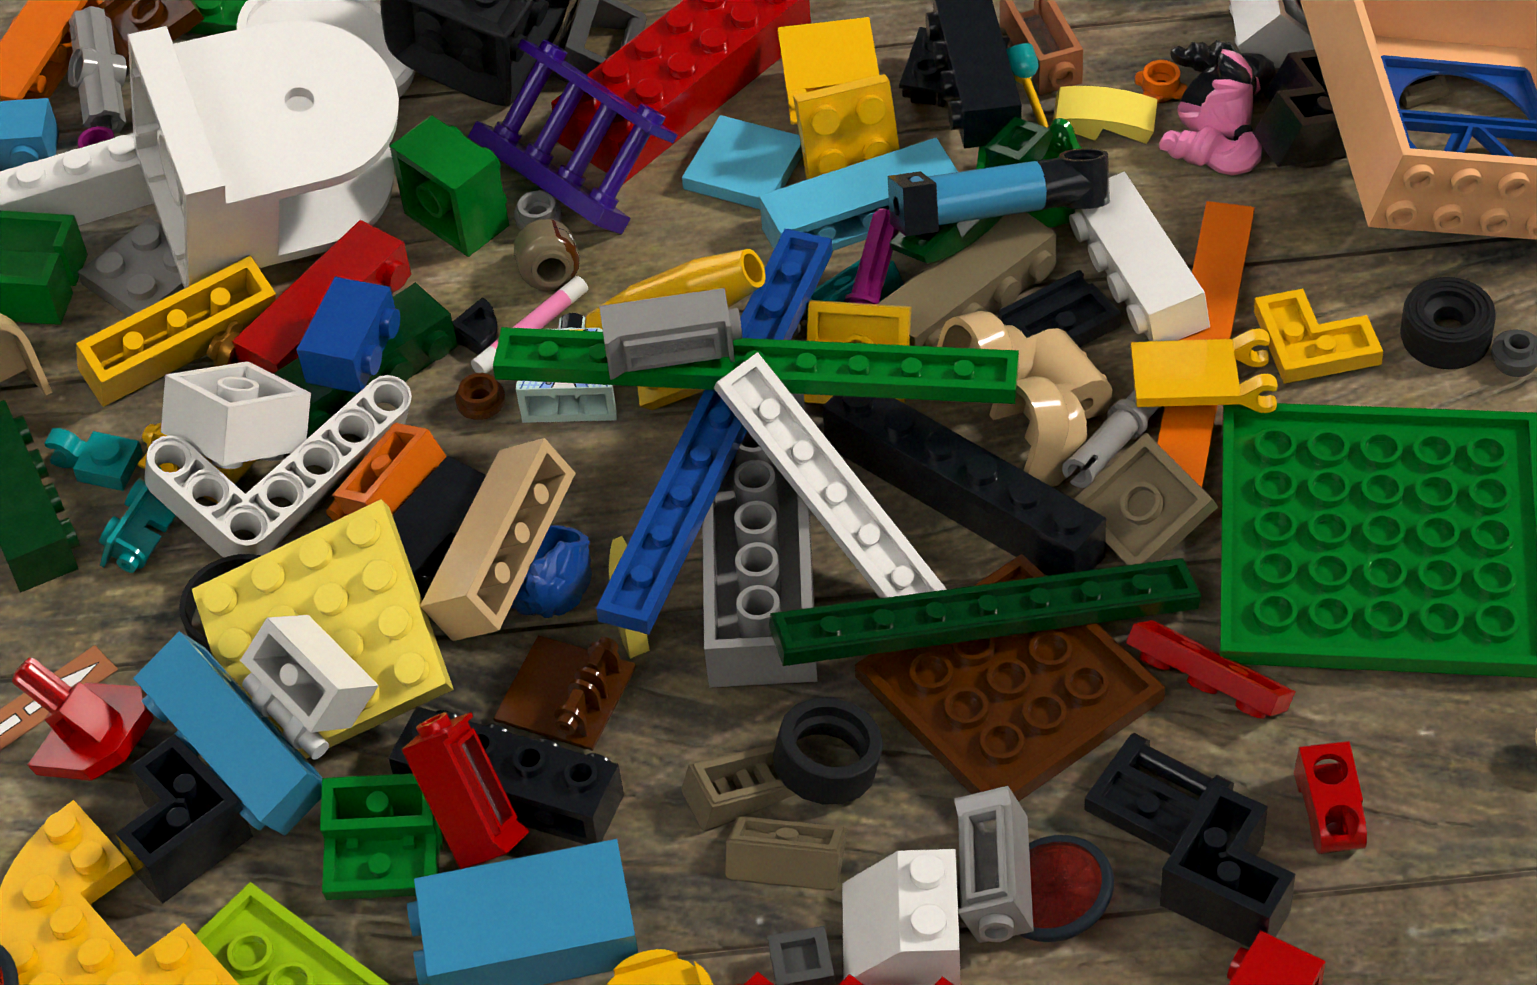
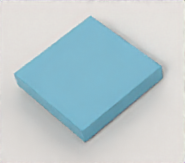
[682,115,803,209]

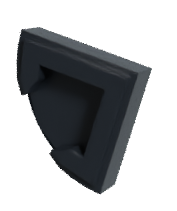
[453,297,499,355]

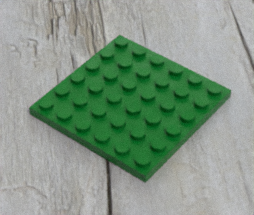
[1219,403,1537,678]

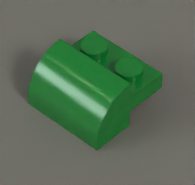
[320,774,443,900]

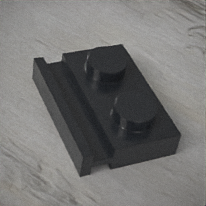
[998,269,1121,348]

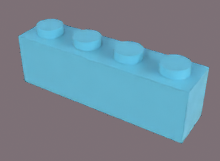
[759,137,958,251]

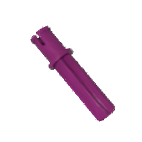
[844,208,898,304]

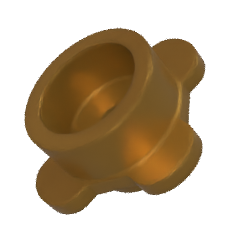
[207,321,243,367]

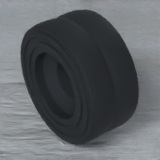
[1400,277,1496,369]

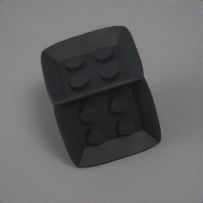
[380,0,570,106]

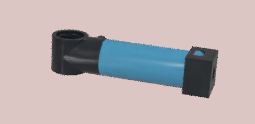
[887,148,1110,236]

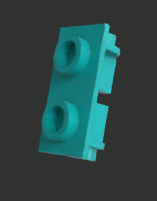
[99,466,176,573]

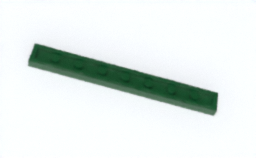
[769,558,1201,666]

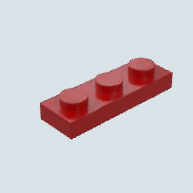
[1126,620,1296,719]

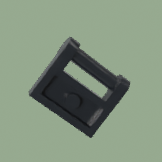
[1084,733,1234,855]

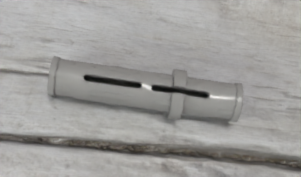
[1062,390,1162,488]

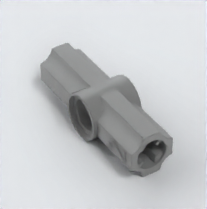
[68,6,127,133]

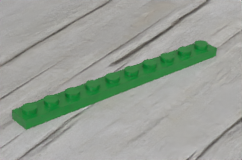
[493,327,1019,404]

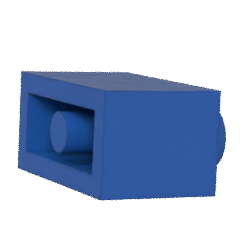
[297,277,400,393]

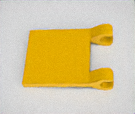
[778,17,879,125]
[1131,328,1278,413]

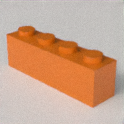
[0,0,103,101]

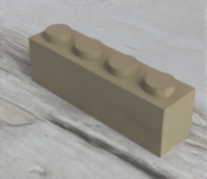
[878,212,1056,347]

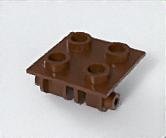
[493,635,636,751]

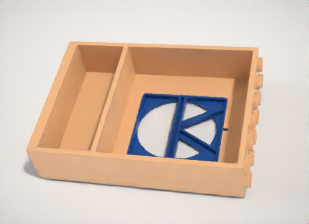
[1300,0,1537,240]

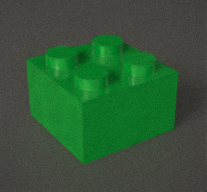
[389,115,510,257]

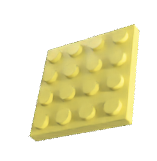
[192,499,454,759]

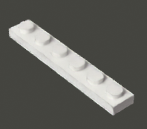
[714,352,946,598]

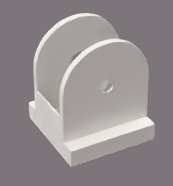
[128,20,399,289]

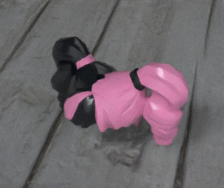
[1159,40,1276,176]

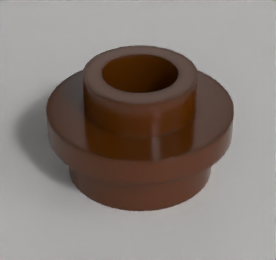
[455,373,506,420]

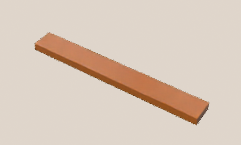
[1157,201,1255,489]

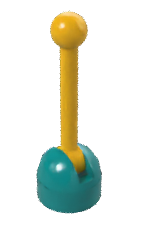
[1006,43,1049,128]

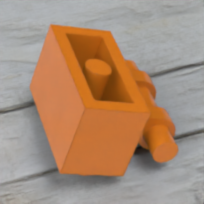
[326,423,447,521]

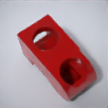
[1294,741,1367,854]

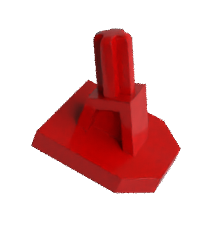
[12,658,154,781]

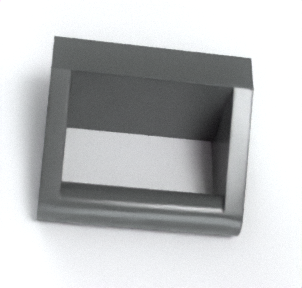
[551,0,647,82]

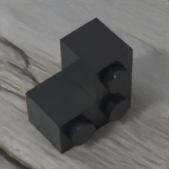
[1253,49,1347,167]
[115,734,253,904]
[1160,783,1296,948]

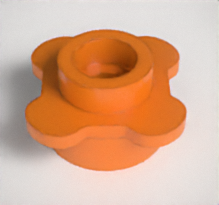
[1135,60,1188,104]

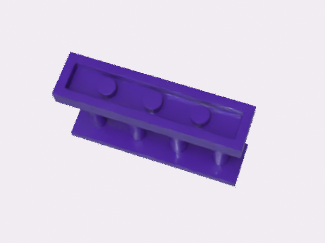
[468,39,678,234]

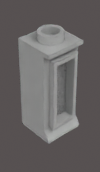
[599,288,742,380]
[954,786,1034,943]

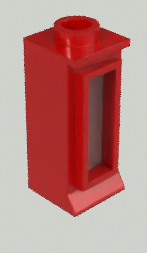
[401,712,530,869]

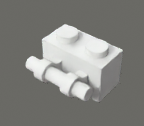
[240,615,379,759]

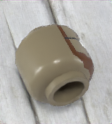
[514,219,580,291]

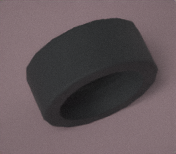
[773,697,884,805]

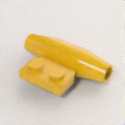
[585,249,766,410]

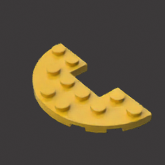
[0,800,239,985]

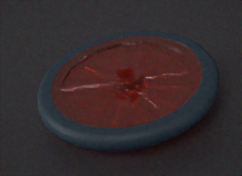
[995,835,1114,942]

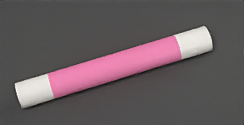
[471,276,588,374]

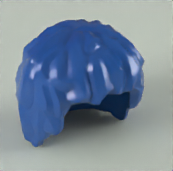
[511,525,592,618]

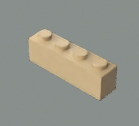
[420,438,576,641]

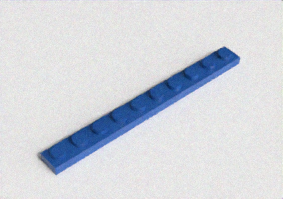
[596,228,833,635]

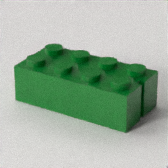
[0,210,88,325]

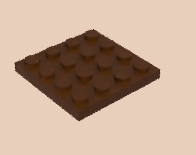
[855,554,1165,802]

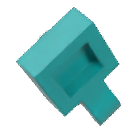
[44,428,143,491]

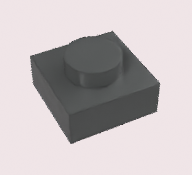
[767,926,835,985]

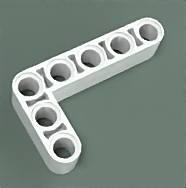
[144,375,412,558]

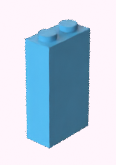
[407,839,639,985]

